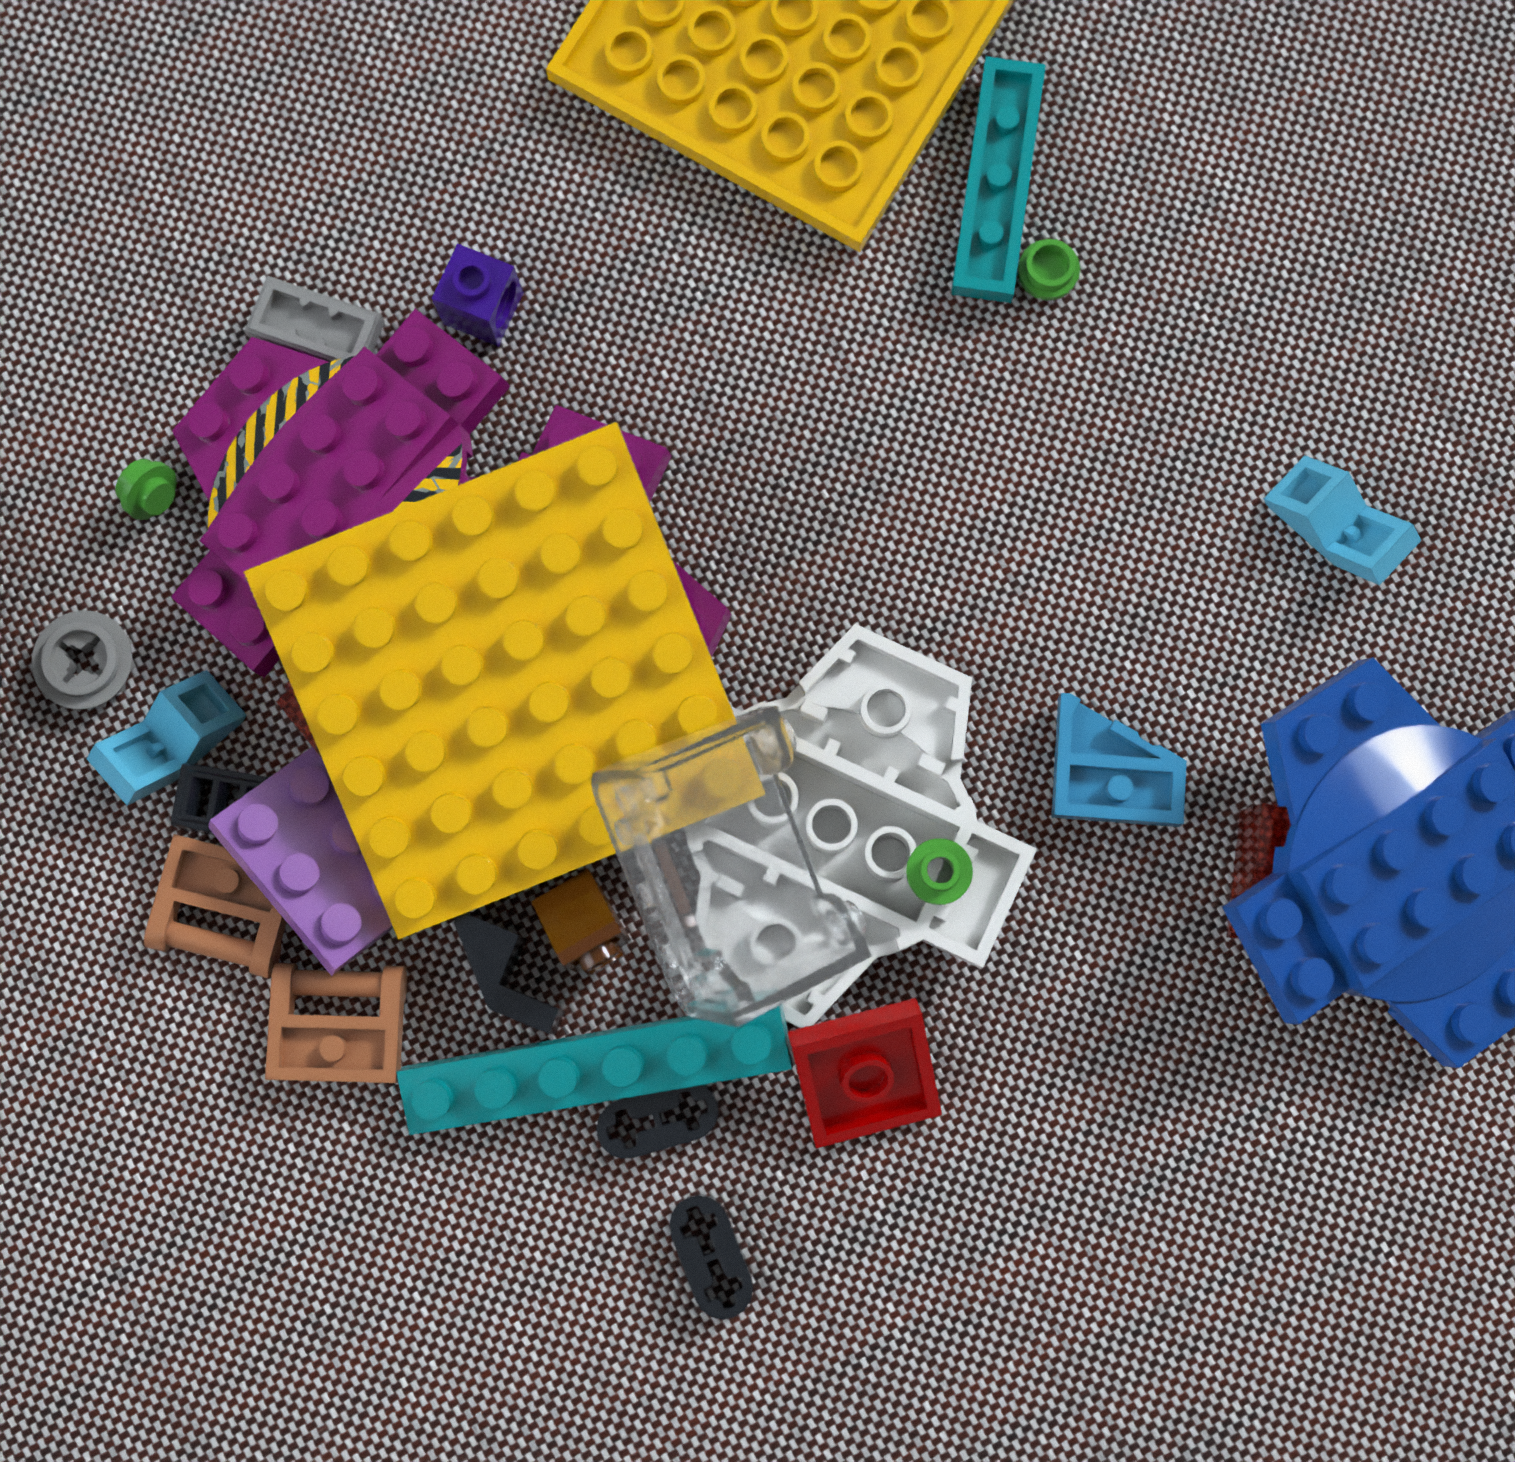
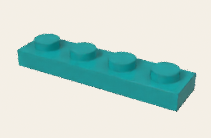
[951,56,1046,303]

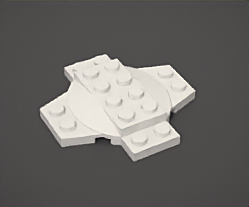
[681,624,1037,1028]

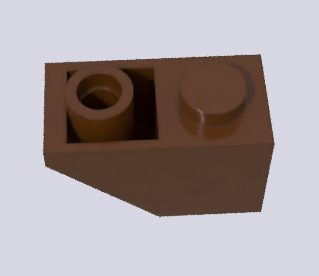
[531,869,631,976]

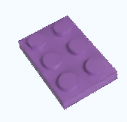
[208,746,393,976]

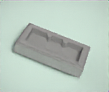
[244,276,385,362]

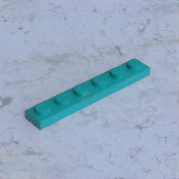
[396,999,794,1135]

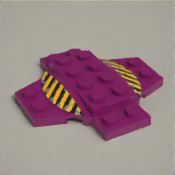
[171,308,511,678]

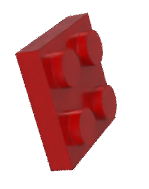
[787,998,942,1149]

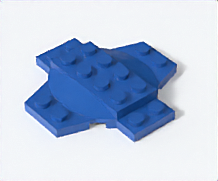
[1222,657,1515,1068]

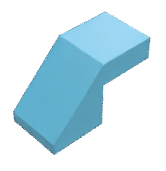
[1264,455,1421,585]
[87,670,247,806]

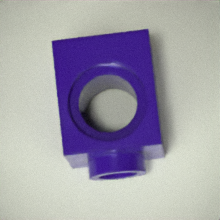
[431,243,523,347]

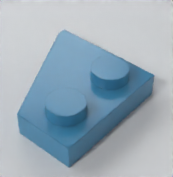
[1051,693,1187,827]

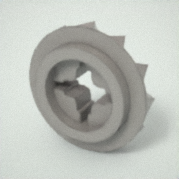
[31,610,136,712]

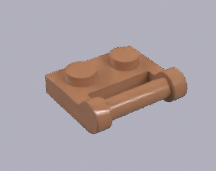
[144,834,287,979]
[265,963,407,1083]

